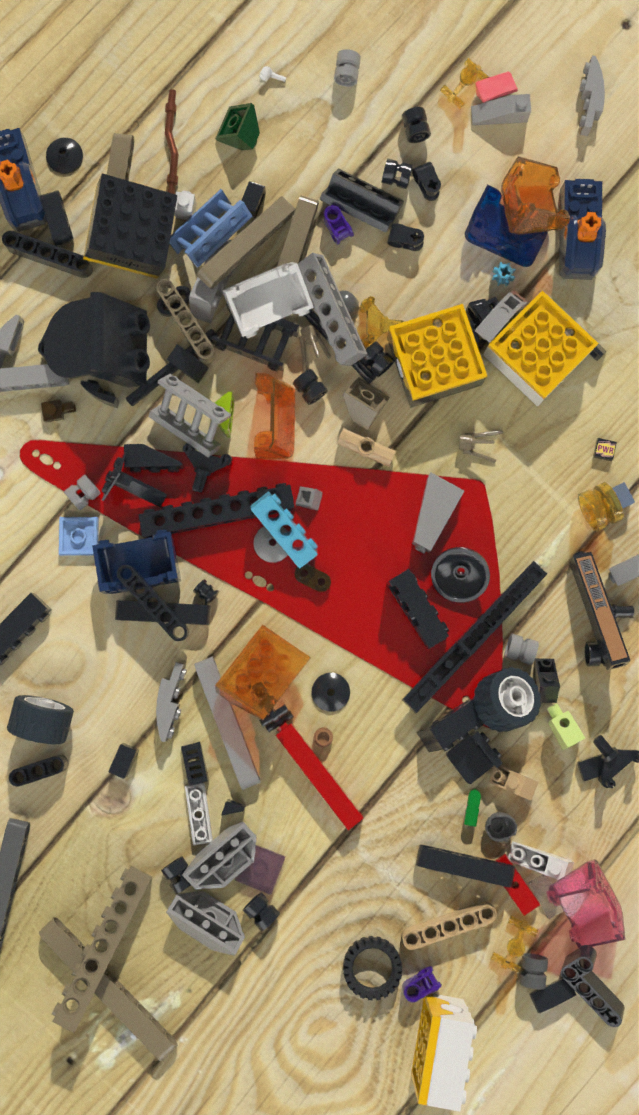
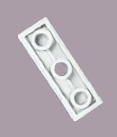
[185,783,213,845]

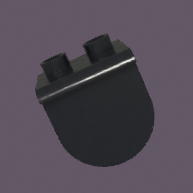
[44,292,150,388]

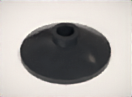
[46,138,83,174]
[312,673,350,712]

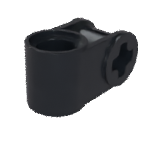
[412,161,441,201]
[387,223,424,251]

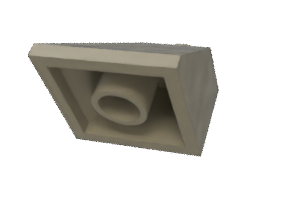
[343,377,390,430]

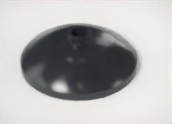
[431,547,490,602]

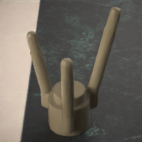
[299,325,331,373]
[459,431,503,463]

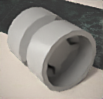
[334,49,361,87]
[64,474,101,510]
[504,634,539,665]

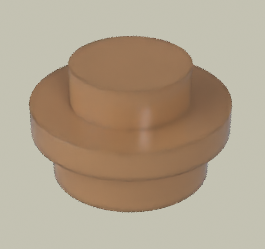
[314,727,333,747]

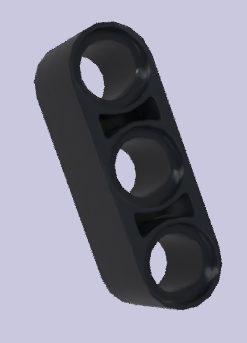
[40,190,74,246]
[9,755,68,787]

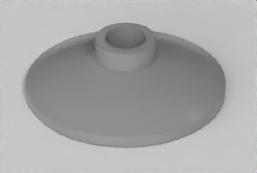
[254,526,288,562]

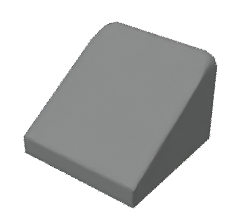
[295,487,322,510]

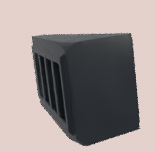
[181,742,209,786]

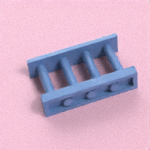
[169,189,253,267]

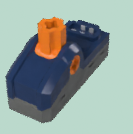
[0,128,47,232]
[559,179,606,280]

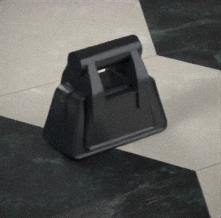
[466,296,499,325]

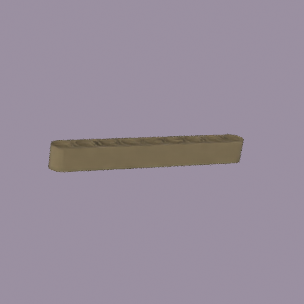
[39,917,178,1061]

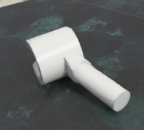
[259,66,286,82]

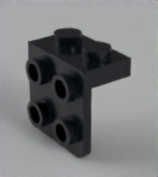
[446,730,503,784]

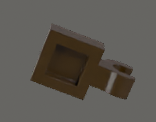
[41,400,76,423]

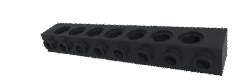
[138,483,295,539]

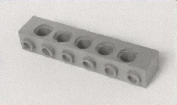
[298,253,368,366]

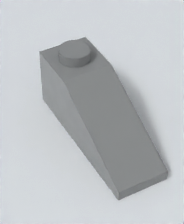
[471,94,531,125]

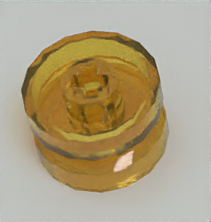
[578,482,624,532]

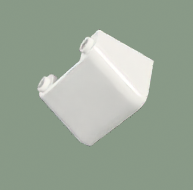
[222,262,314,338]

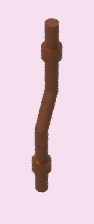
[165,89,179,194]

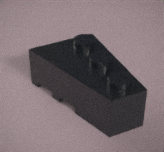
[417,698,484,752]

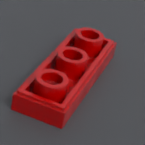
[495,854,540,916]

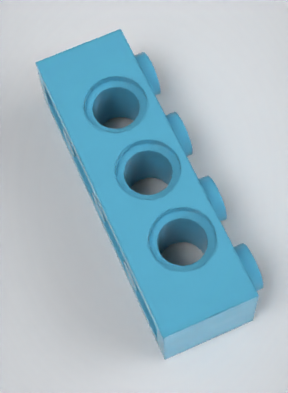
[251,491,318,569]

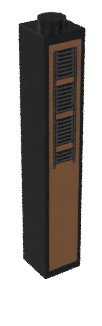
[569,551,631,670]

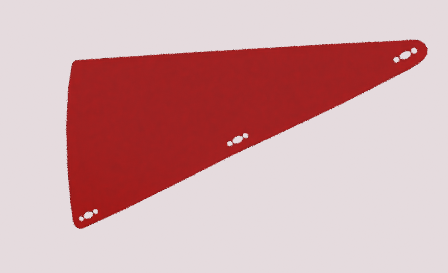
[19,440,503,728]

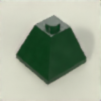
[215,103,260,151]

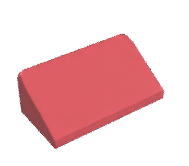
[475,71,518,103]

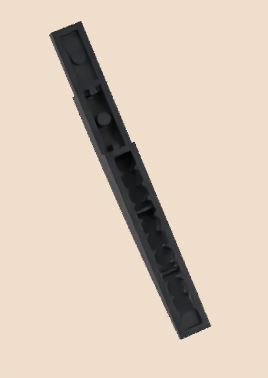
[402,561,547,714]

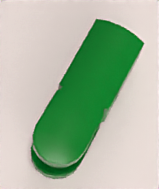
[464,789,481,827]

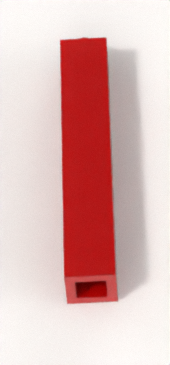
[275,722,364,830]

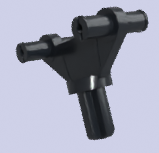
[183,443,233,492]
[253,683,294,733]
[593,735,639,788]

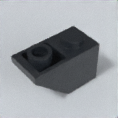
[534,658,560,703]

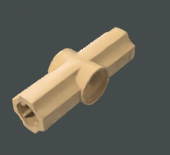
[337,428,396,467]

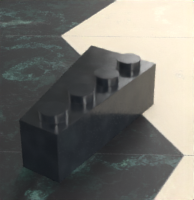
[386,569,449,649]

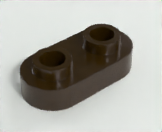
[295,564,331,592]

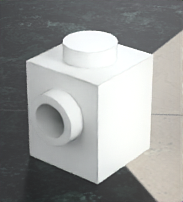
[174,191,197,220]

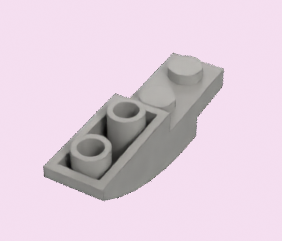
[579,55,605,136]
[475,290,528,343]
[156,662,187,742]

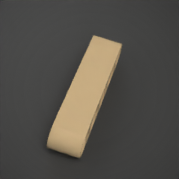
[401,902,497,950]

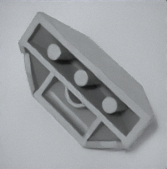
[182,822,257,890]
[166,891,245,956]

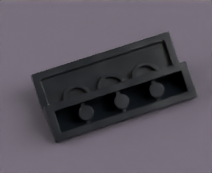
[319,168,404,233]

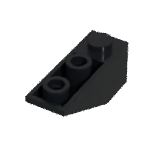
[124,444,184,473]

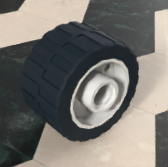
[474,667,541,732]
[7,695,74,745]

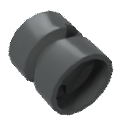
[520,953,548,989]

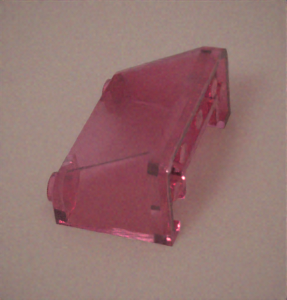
[547,859,626,948]

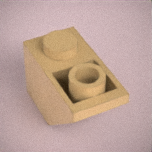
[489,766,539,800]

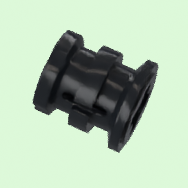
[193,579,219,605]

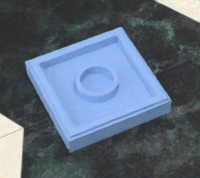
[59,517,99,556]

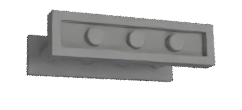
[148,374,231,457]

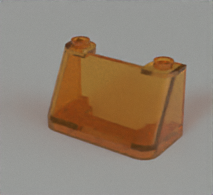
[501,156,570,235]
[254,373,295,459]

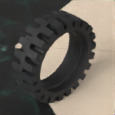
[343,936,402,1001]

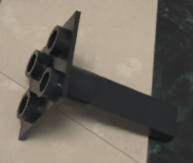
[101,452,167,507]

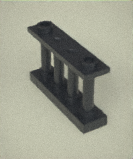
[212,303,300,372]

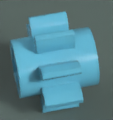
[492,262,516,287]

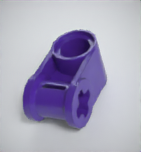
[324,205,354,245]
[402,966,442,1002]

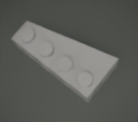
[189,239,233,324]

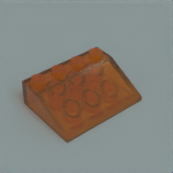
[215,625,311,721]

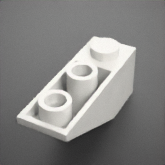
[508,841,574,882]

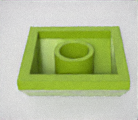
[214,392,235,438]

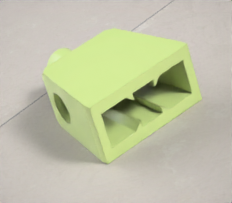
[547,704,585,750]

